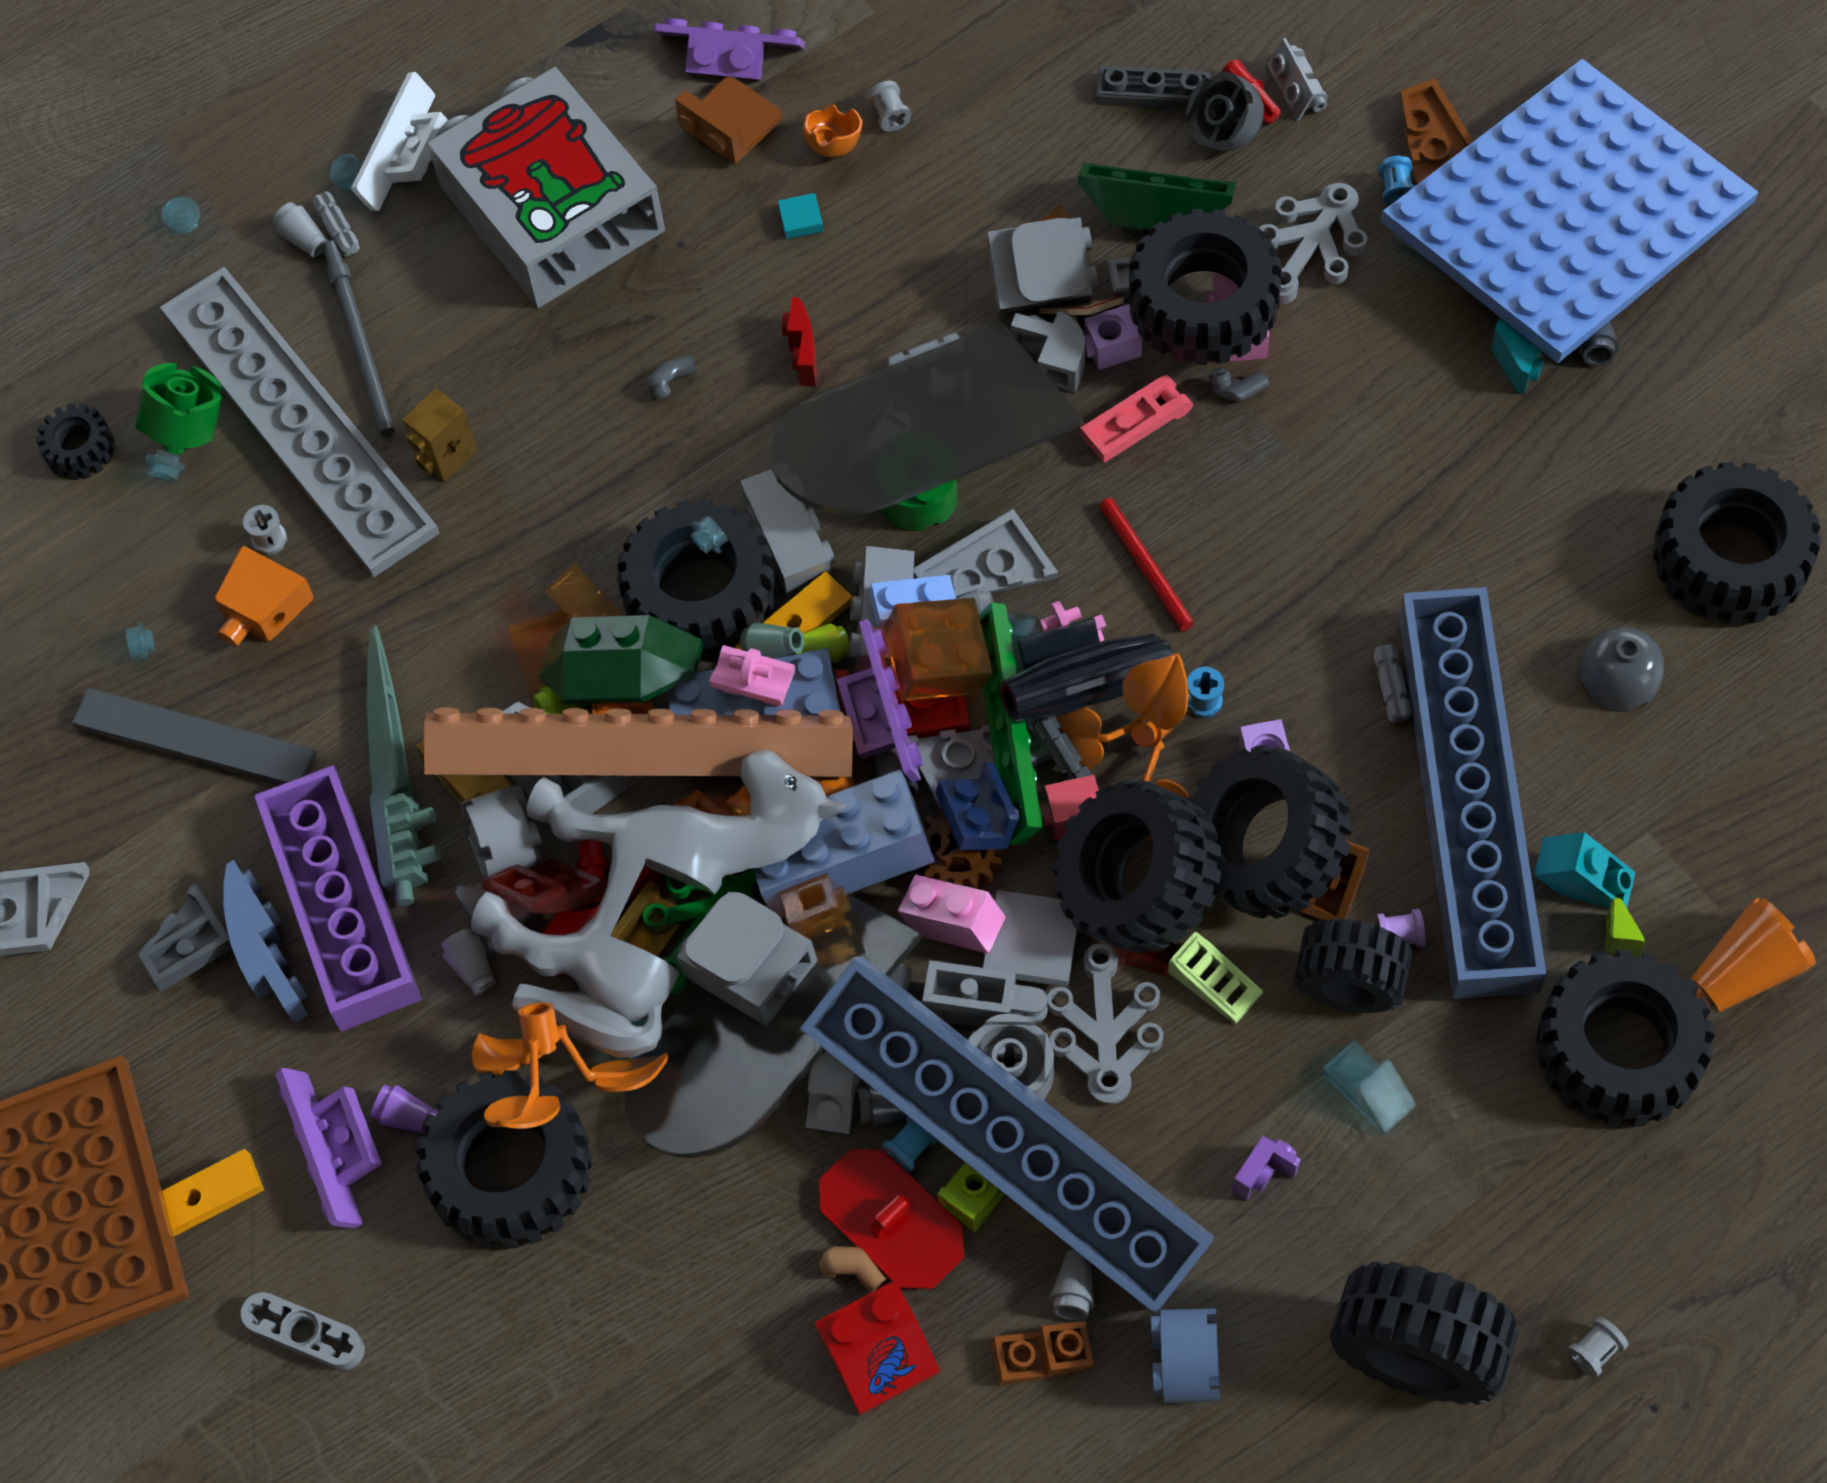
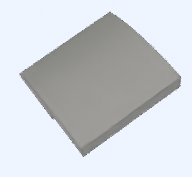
[983,890,1078,987]

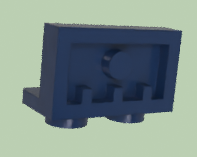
[935,762,1019,850]

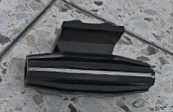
[1000,617,1172,722]

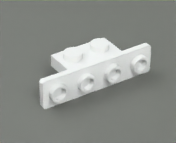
[351,72,448,211]

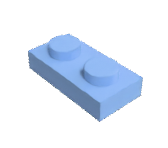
[868,575,959,627]

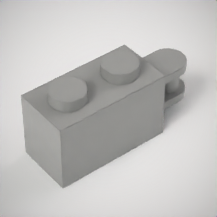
[922,960,1048,1027]

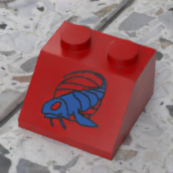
[815,1280,940,1415]

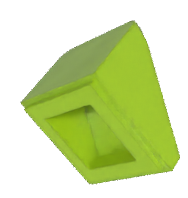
[1605,898,1645,957]

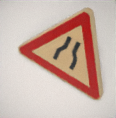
[1039,297,1124,323]

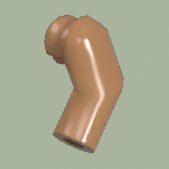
[819,1246,886,1293]

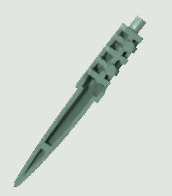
[366,625,442,906]

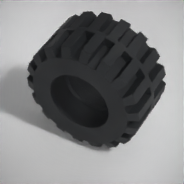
[1294,919,1412,1013]

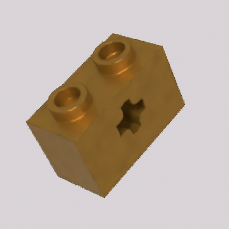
[402,388,477,482]

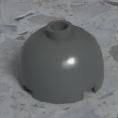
[1186,71,1264,151]
[1578,626,1665,712]

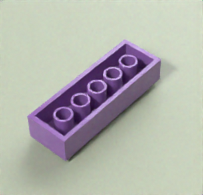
[254,765,422,1031]

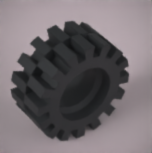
[36,403,115,480]

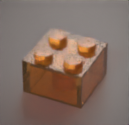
[884,598,992,701]

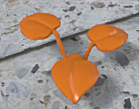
[1055,654,1190,840]
[472,1002,668,1129]

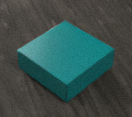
[778,193,823,239]

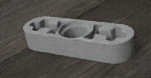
[241,1292,365,1371]

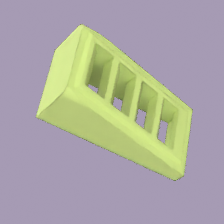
[1168,932,1263,1025]

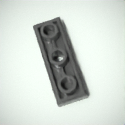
[1096,66,1211,109]

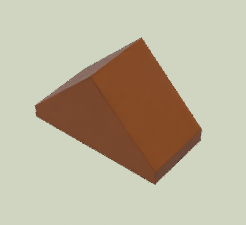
[1302,840,1370,921]

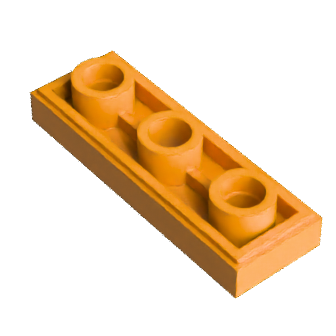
[734,571,853,657]
[162,1149,264,1237]

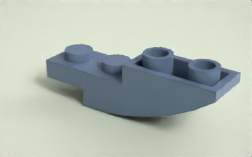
[223,860,308,1024]

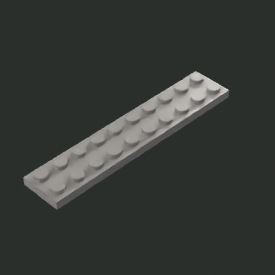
[160,267,440,578]

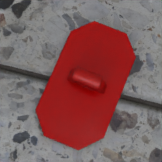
[819,1149,964,1289]

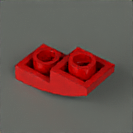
[781,297,817,387]

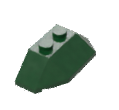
[1078,162,1236,232]
[539,615,703,704]

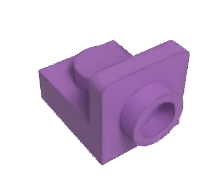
[1232,1136,1301,1201]

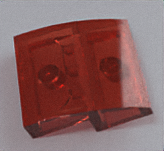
[481,858,606,913]

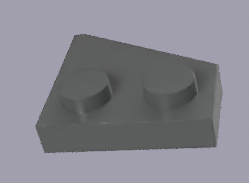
[138,883,232,992]

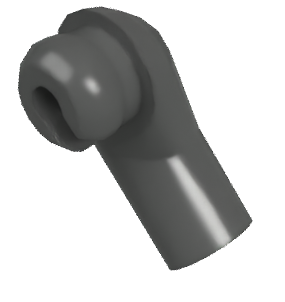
[646,355,696,400]
[1209,368,1270,402]

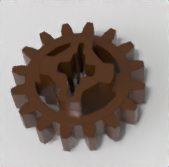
[916,807,1005,889]

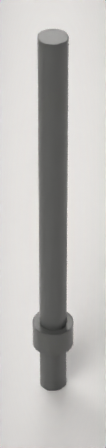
[322,241,395,437]

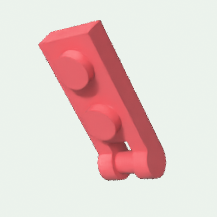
[1080,375,1193,463]

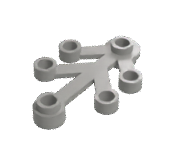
[1259,183,1367,304]
[1047,944,1163,1105]

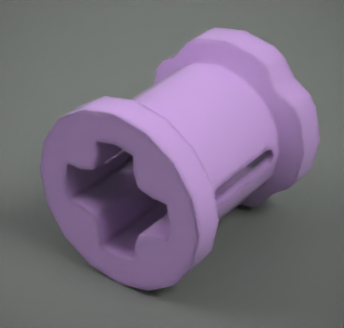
[1375,909,1426,947]

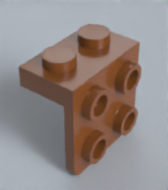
[675,76,782,165]

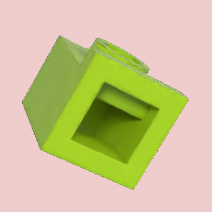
[937,1162,1005,1233]

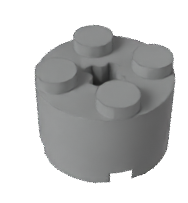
[460,785,542,882]
[968,1014,1054,1100]

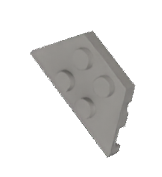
[0,862,90,956]

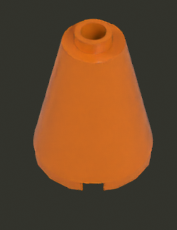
[1691,897,1816,1013]

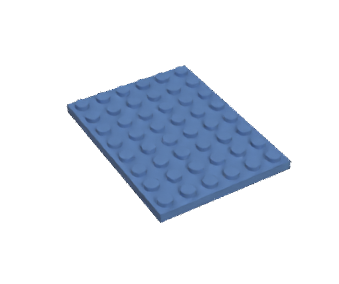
[1380,59,1759,363]

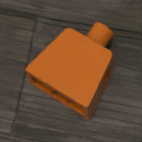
[215,545,314,648]

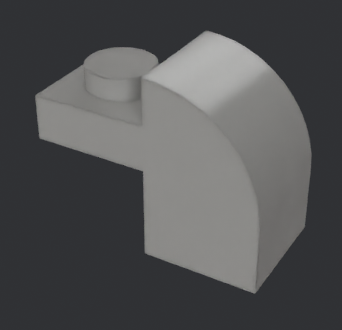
[1011,311,1085,393]
[806,1043,861,1134]

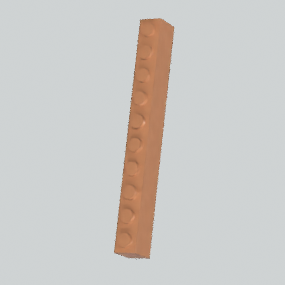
[424,707,853,777]

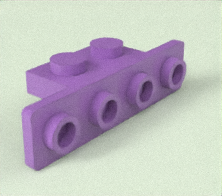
[653,18,805,81]
[837,619,923,783]
[275,1068,382,1229]

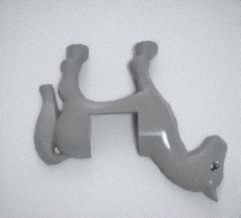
[471,749,847,1058]

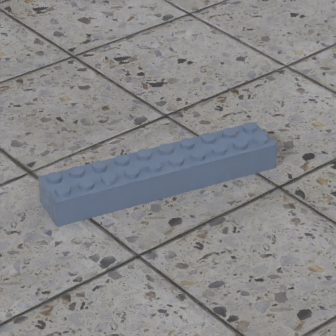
[1399,587,1546,999]
[800,957,1214,1314]

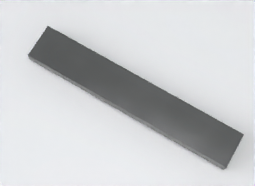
[72,688,317,785]

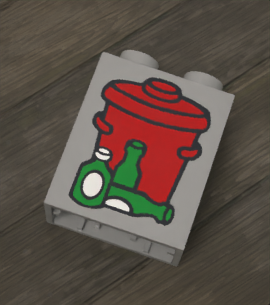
[427,66,665,308]

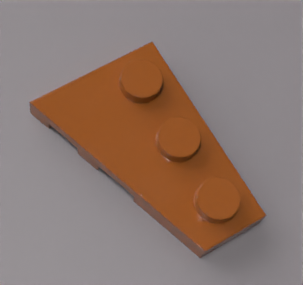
[1399,78,1474,186]

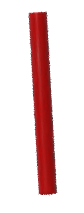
[1099,497,1194,631]

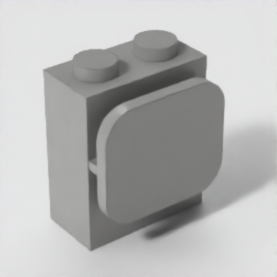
[986,217,1098,314]
[677,892,818,1026]

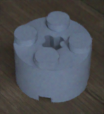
[1151,1308,1220,1403]

